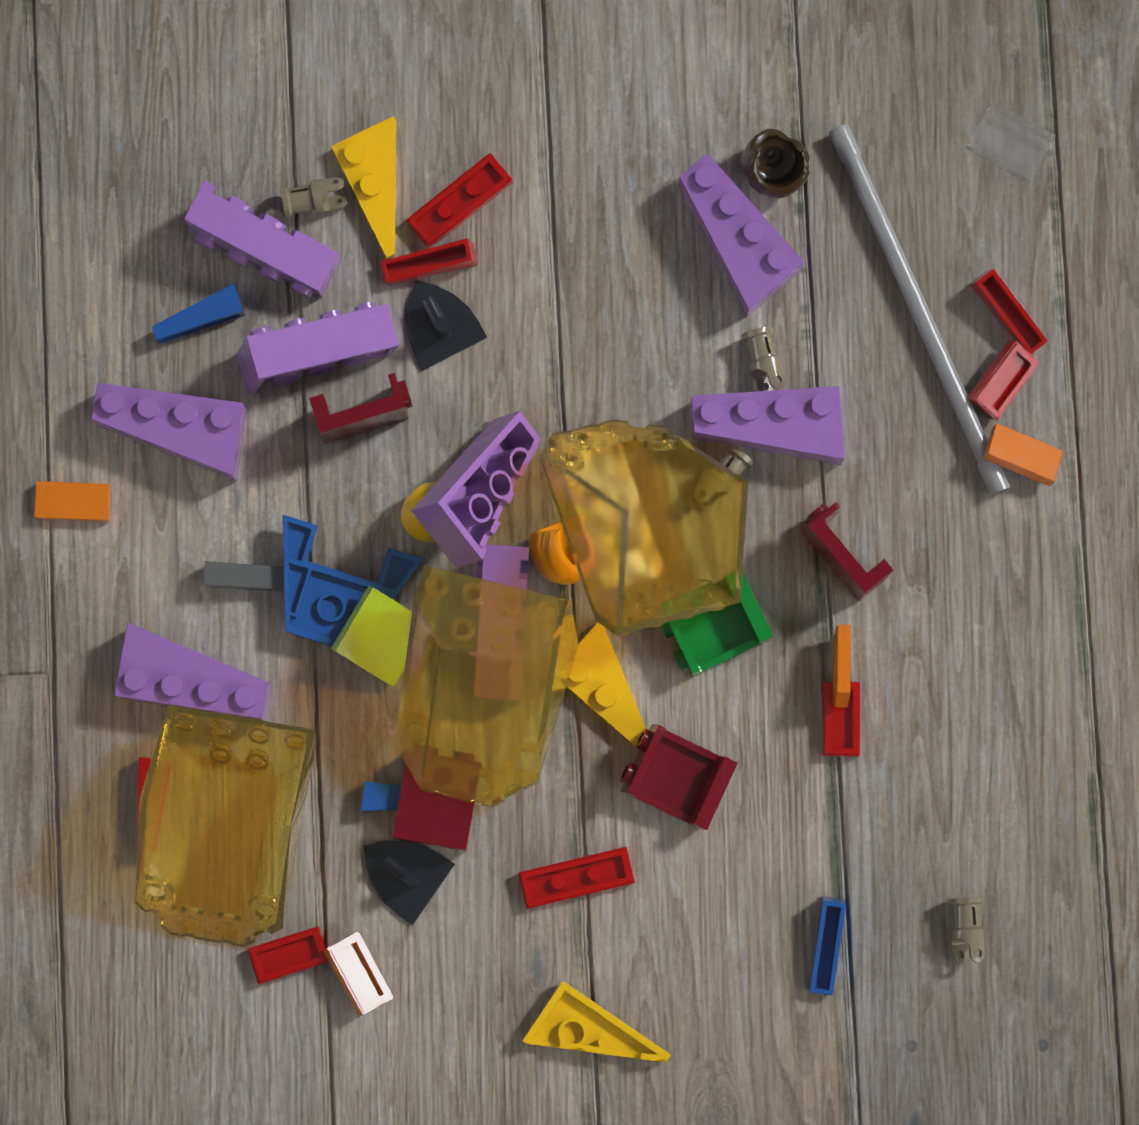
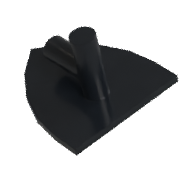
[406,280,487,371]
[364,840,455,925]

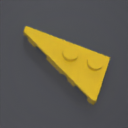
[331,116,397,259]
[552,621,646,750]
[522,981,671,1062]

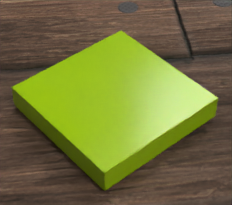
[331,585,431,687]

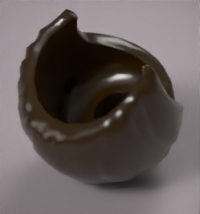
[741,128,810,199]

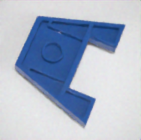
[282,515,424,647]

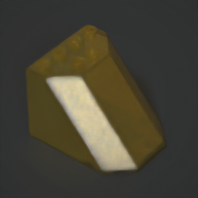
[540,419,749,636]
[395,565,579,808]
[135,705,316,947]

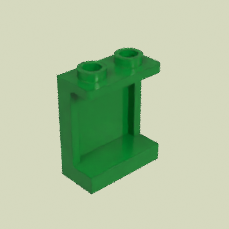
[657,569,773,677]

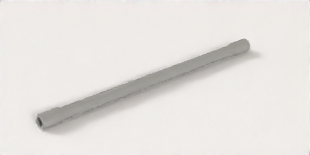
[829,124,1011,496]

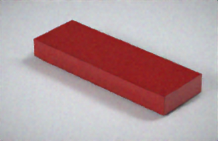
[406,153,513,249]
[518,847,635,909]

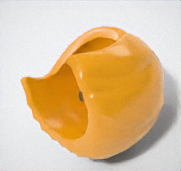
[528,516,597,585]

